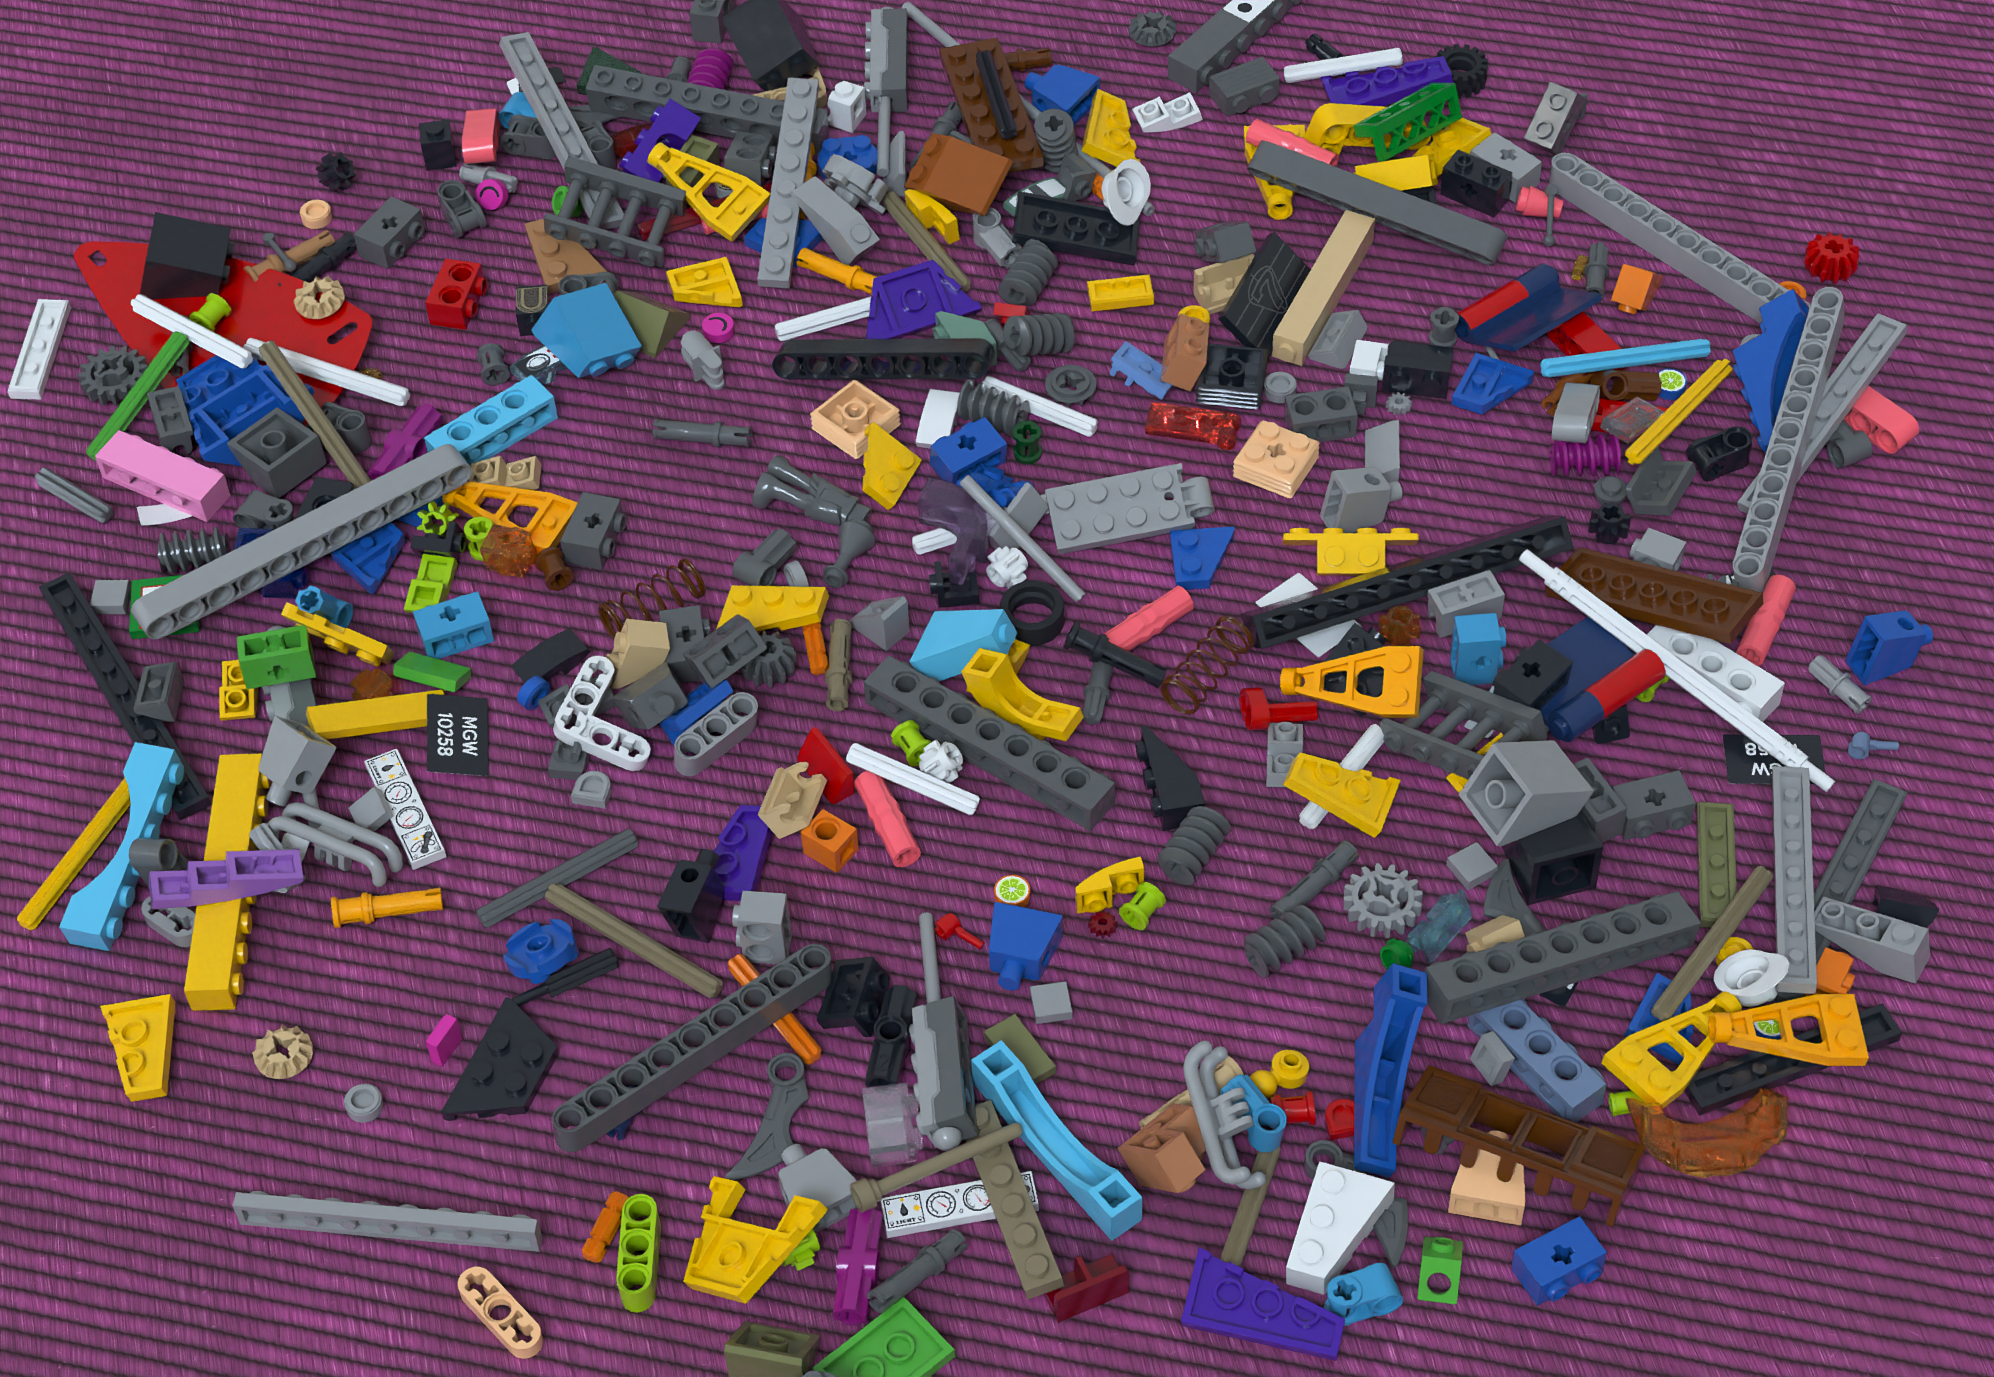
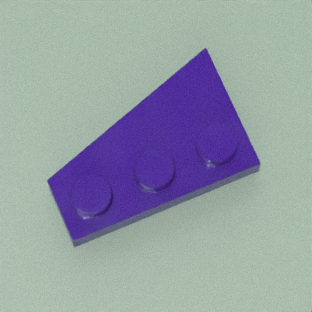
[713,805,772,901]

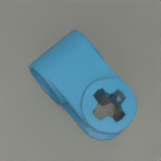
[1324,1263,1404,1326]

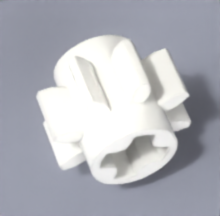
[986,546,1028,589]
[919,740,963,783]

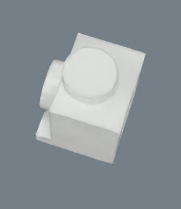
[827,81,867,133]
[1350,340,1389,381]

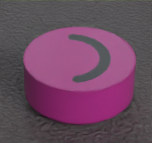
[476,179,508,210]
[702,313,734,343]

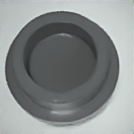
[1594,476,1627,505]

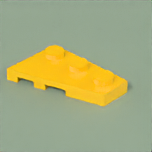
[716,585,829,634]

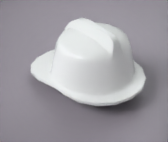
[1101,159,1151,226]
[1714,949,1790,1007]

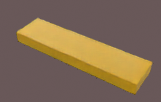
[306,689,444,740]

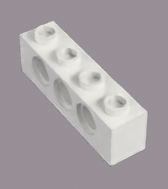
[1647,625,1785,722]

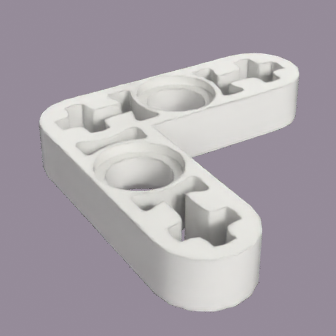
[553,656,651,771]

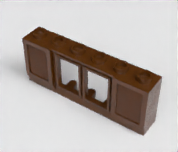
[1392,1065,1646,1227]

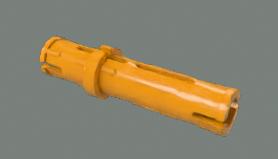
[797,247,877,294]

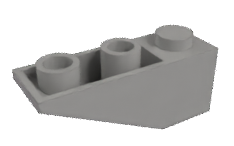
[1814,897,1930,984]

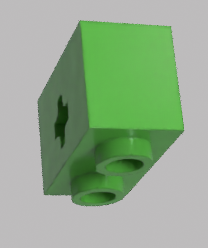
[237,626,316,689]

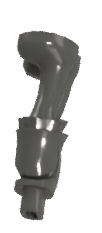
[752,455,872,526]

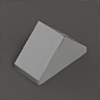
[849,596,910,652]

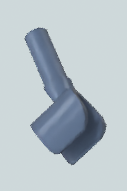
[1848,732,1899,759]

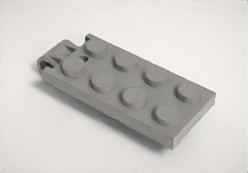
[1045,463,1215,555]

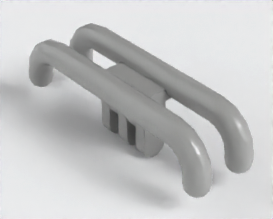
[267,802,403,887]
[1183,1040,1266,1190]

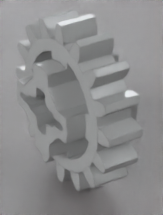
[1343,863,1423,938]

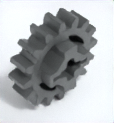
[78,345,148,406]

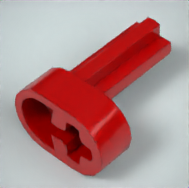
[1239,687,1318,730]

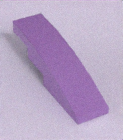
[149,849,303,909]

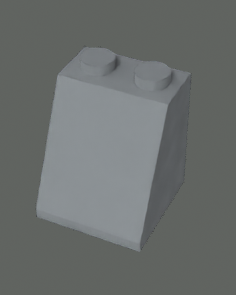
[1458,740,1594,846]

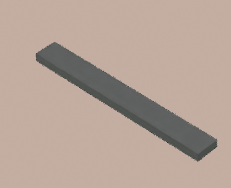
[1774,779,1908,1003]

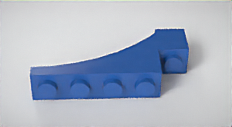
[1733,289,1809,453]
[1354,963,1427,1178]

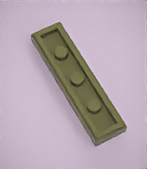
[1696,802,1737,928]

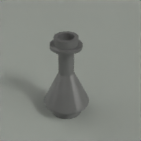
[823,519,875,588]

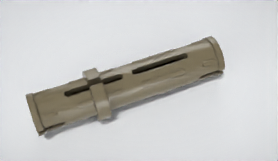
[825,619,852,712]

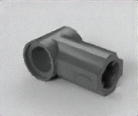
[1826,419,1872,469]
[732,528,797,586]

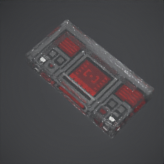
[1600,397,1664,443]

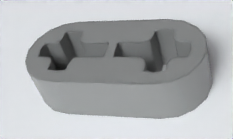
[141,896,195,947]

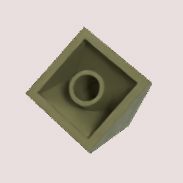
[614,290,690,358]
[724,1321,821,1377]

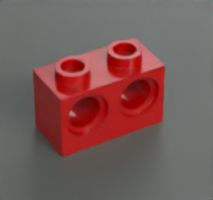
[425,258,487,330]

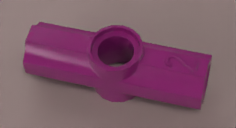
[368,403,443,481]
[833,1208,883,1326]

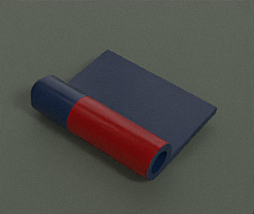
[1455,263,1602,352]
[1540,617,1666,742]

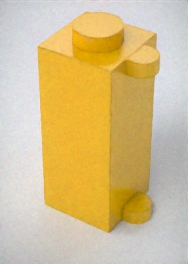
[1353,153,1438,191]

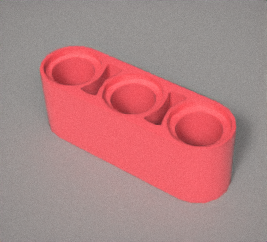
[462,108,500,164]
[1844,386,1919,454]

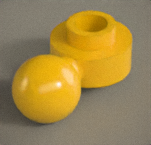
[1250,1050,1309,1099]

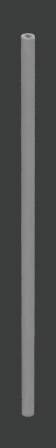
[902,1,1155,216]

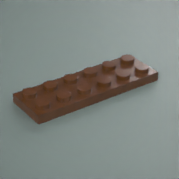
[939,37,1044,173]
[1545,547,1764,644]

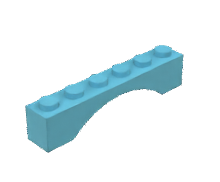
[59,742,184,951]
[971,1040,1142,1241]

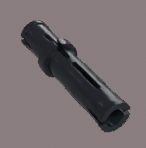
[277,233,357,286]

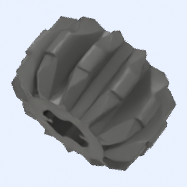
[741,630,797,689]

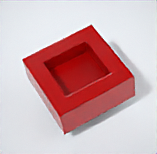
[993,302,1031,325]

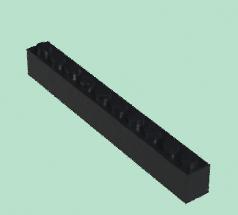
[1241,515,1574,649]

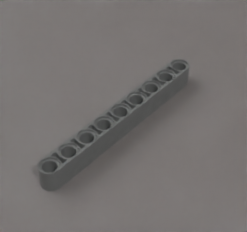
[1247,140,1508,266]
[552,944,832,1152]

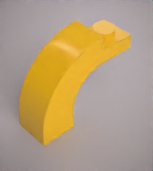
[961,648,1084,741]

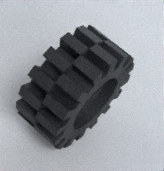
[1435,44,1488,99]

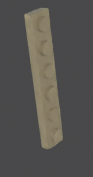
[965,1100,1064,1300]

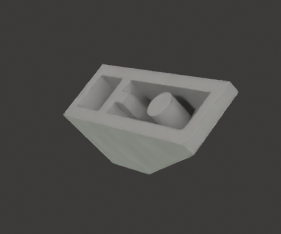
[790,176,880,266]

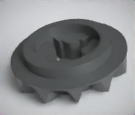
[1129,10,1176,47]
[1045,365,1096,407]

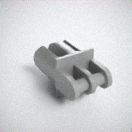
[681,330,725,390]

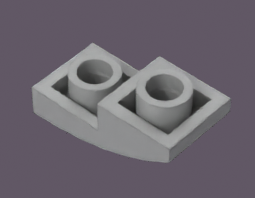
[1266,722,1303,787]

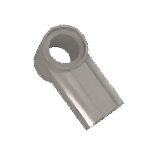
[973,207,1022,268]

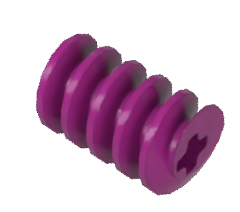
[687,48,733,90]
[1550,434,1621,476]

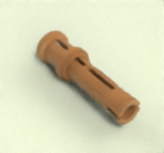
[243,230,335,282]

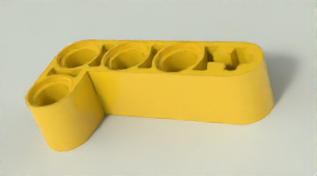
[1304,103,1431,155]

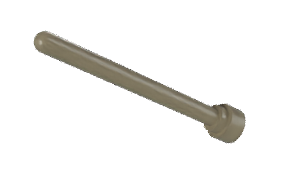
[849,1123,1023,1213]

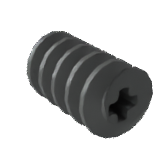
[1034,109,1078,173]
[998,239,1058,306]
[1003,313,1075,356]
[957,379,1029,437]
[158,527,231,574]
[1158,806,1231,885]
[1244,905,1325,979]

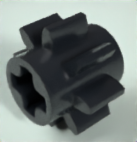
[316,152,356,192]
[1588,503,1631,545]

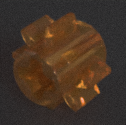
[1379,606,1421,646]
[350,669,395,701]

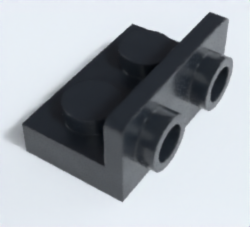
[816,956,890,1037]

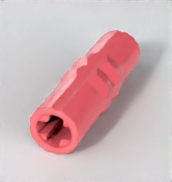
[1246,119,1339,167]
[1736,575,1796,666]
[1104,586,1194,651]
[854,771,921,867]

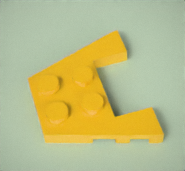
[281,602,395,667]
[683,1176,828,1304]

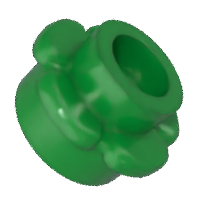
[1380,938,1414,970]

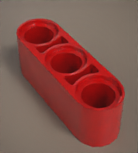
[1546,311,1627,374]

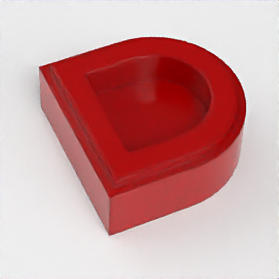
[1324,1099,1354,1141]

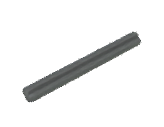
[476,829,638,928]

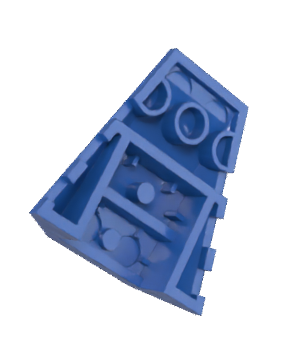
[176,355,315,466]

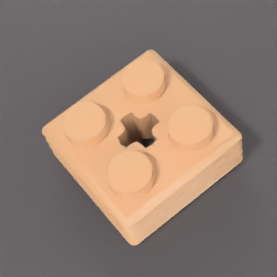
[810,380,901,459]
[1233,420,1320,498]

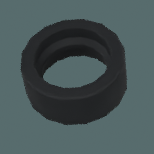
[1000,580,1064,646]

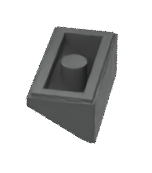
[133,662,184,722]

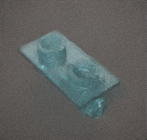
[1406,889,1472,964]

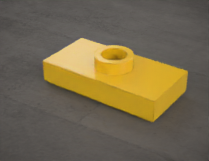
[1087,275,1154,312]

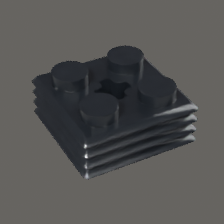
[1196,343,1268,410]

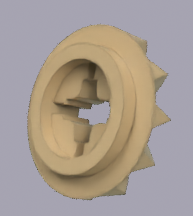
[293,276,345,319]
[252,1024,313,1079]

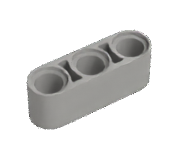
[1552,382,1600,444]
[674,692,758,776]

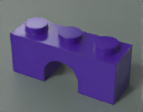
[619,98,701,183]

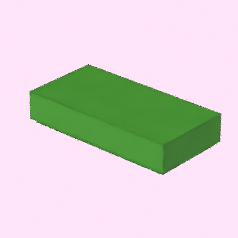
[393,651,471,692]

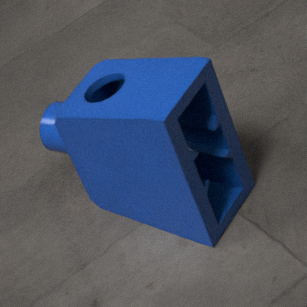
[1024,65,1100,126]
[1845,610,1933,685]
[989,902,1063,991]

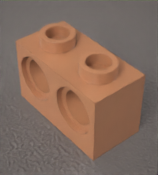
[1161,313,1209,391]

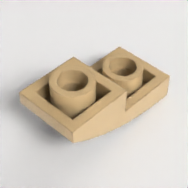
[469,456,541,490]

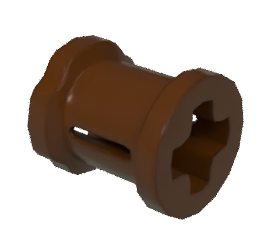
[534,547,574,591]

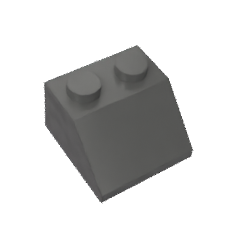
[227,407,327,498]

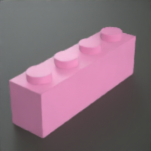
[95,430,230,522]

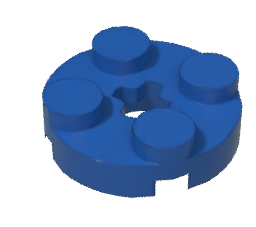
[818,135,877,180]
[503,919,579,984]

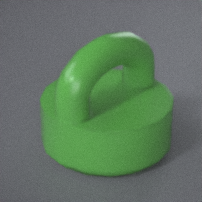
[552,186,583,217]

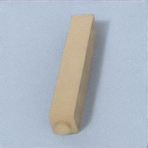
[1272,210,1375,366]

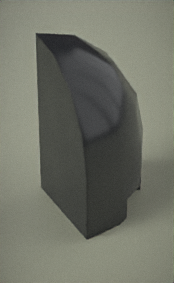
[1873,885,1939,928]

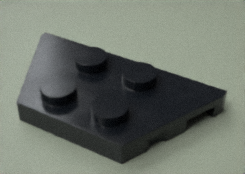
[441,997,559,1121]

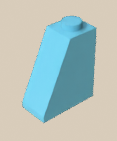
[909,609,1017,681]

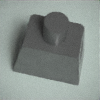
[611,662,689,730]

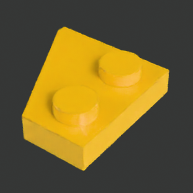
[666,257,743,307]
[862,421,922,510]

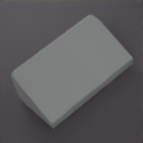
[883,131,906,196]
[1308,310,1368,369]
[1365,420,1400,482]
[988,482,1048,549]

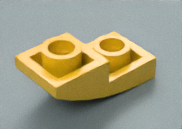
[219,660,259,721]
[1075,856,1144,914]

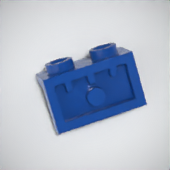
[659,680,733,746]

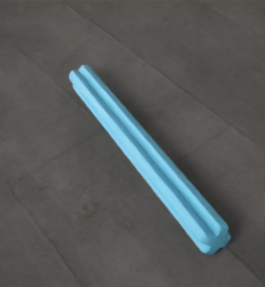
[1540,339,1711,377]

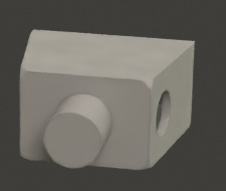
[1320,467,1402,533]
[259,716,337,806]
[777,1144,857,1233]

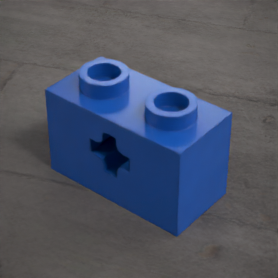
[929,417,1007,492]
[1511,1216,1607,1306]

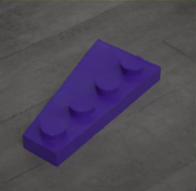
[1321,56,1454,107]
[1181,1247,1345,1361]

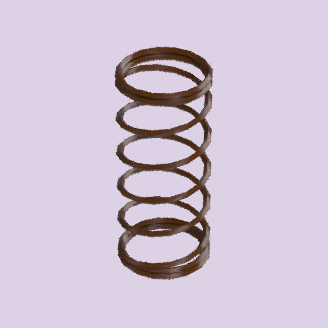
[598,558,706,639]
[1160,616,1254,715]

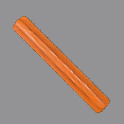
[728,954,822,1065]

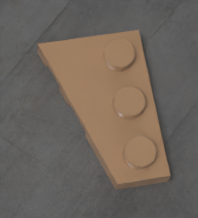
[524,219,606,294]

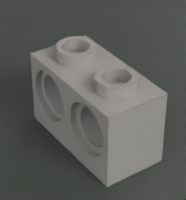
[732,891,792,964]

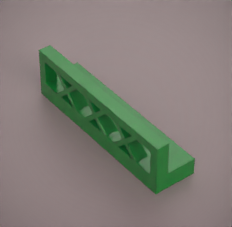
[1354,83,1462,161]

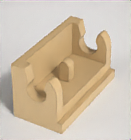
[1194,253,1255,314]
[758,762,827,839]

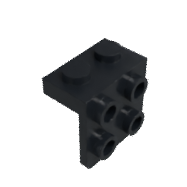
[1382,341,1454,399]
[1324,623,1388,716]

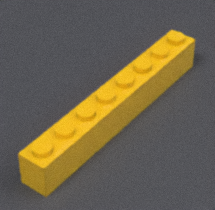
[184,753,272,1011]

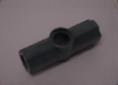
[865,985,918,1095]

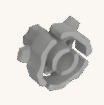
[822,154,889,215]

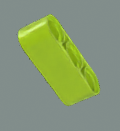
[616,1194,661,1313]

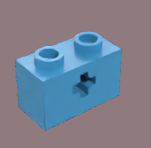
[413,591,494,659]
[1450,613,1506,685]

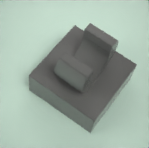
[1344,373,1378,415]
[548,740,590,780]

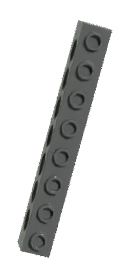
[586,65,829,155]
[863,655,1115,832]
[1425,891,1701,1024]

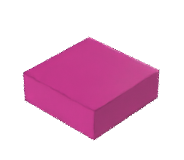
[426,1014,463,1067]

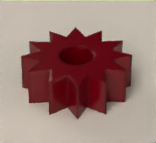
[1088,910,1117,939]

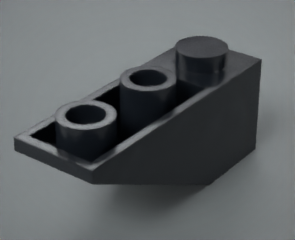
[1135,726,1205,831]

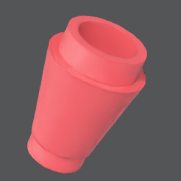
[1515,185,1563,218]

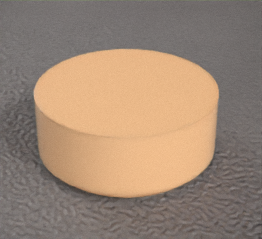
[300,200,332,229]

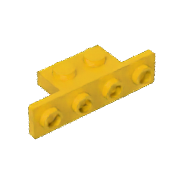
[1282,528,1419,576]

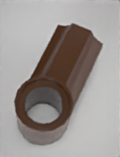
[1590,369,1662,401]

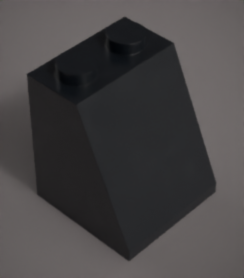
[722,0,819,92]
[140,212,235,299]
[1501,813,1604,905]

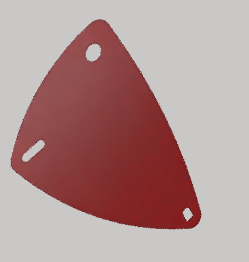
[74,241,373,427]

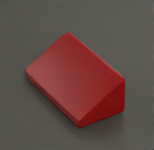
[797,726,855,804]

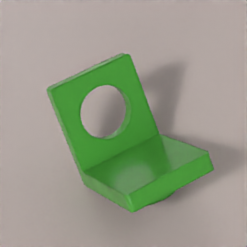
[1417,1237,1463,1305]

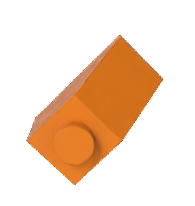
[1611,263,1664,315]

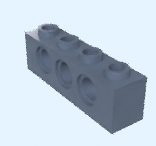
[1467,999,1606,1123]

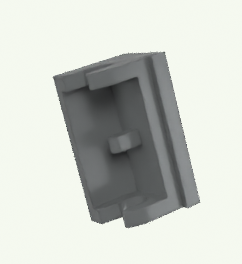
[147,386,193,454]

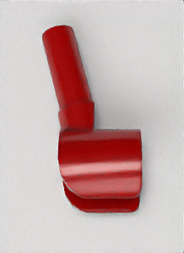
[934,913,985,950]

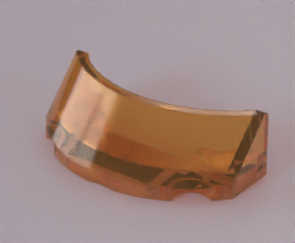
[1626,1088,1787,1178]

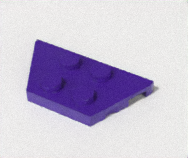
[866,260,982,339]

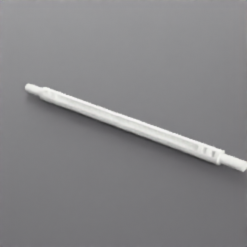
[1519,549,1836,792]

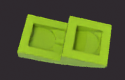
[404,554,458,613]

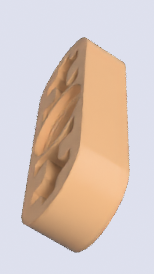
[458,1267,543,1359]

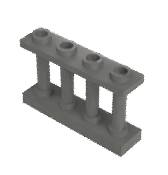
[544,156,687,267]
[1380,671,1548,779]

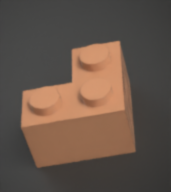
[1117,1103,1206,1193]

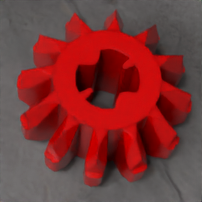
[1804,231,1859,285]

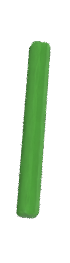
[86,331,189,462]

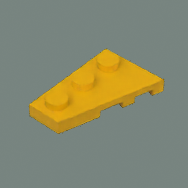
[1081,89,1140,167]
[1412,118,1492,176]
[1283,752,1401,838]
[100,994,176,1102]

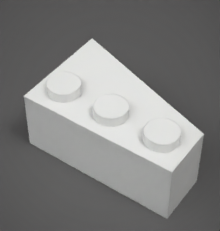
[1286,1161,1395,1295]

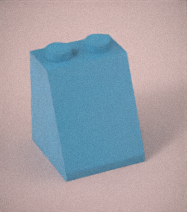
[531,283,642,378]

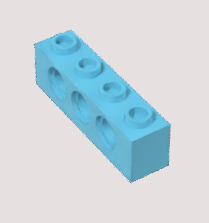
[424,375,558,466]

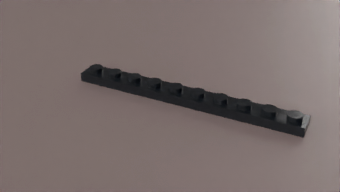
[39,572,211,821]

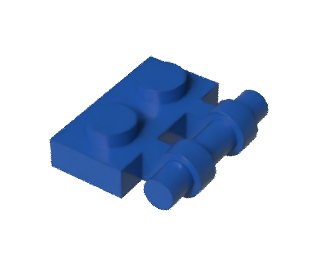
[954,466,1034,507]

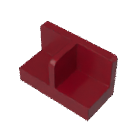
[1043,1254,1129,1323]

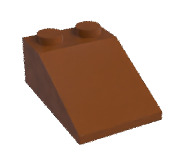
[904,133,1013,216]

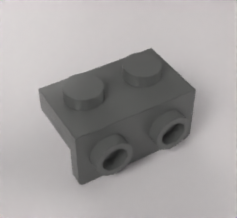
[1626,447,1697,516]

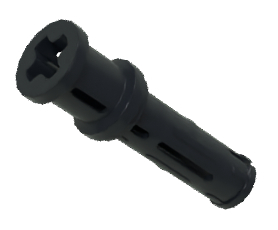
[1062,621,1167,688]

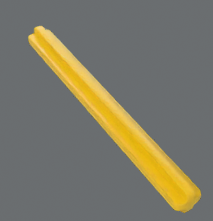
[1625,359,1733,465]
[17,778,131,931]

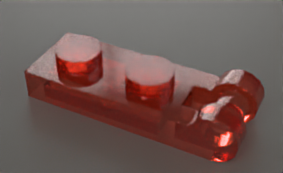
[1145,402,1241,450]

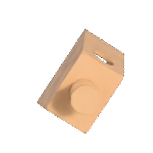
[1448,1131,1525,1226]

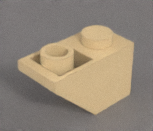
[606,619,670,689]

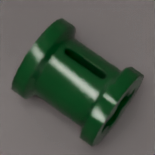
[1012,421,1042,464]

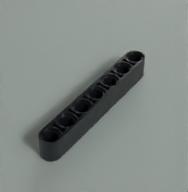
[772,338,995,380]

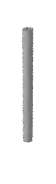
[959,475,1086,603]

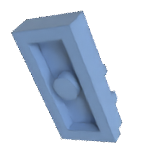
[1110,341,1174,400]

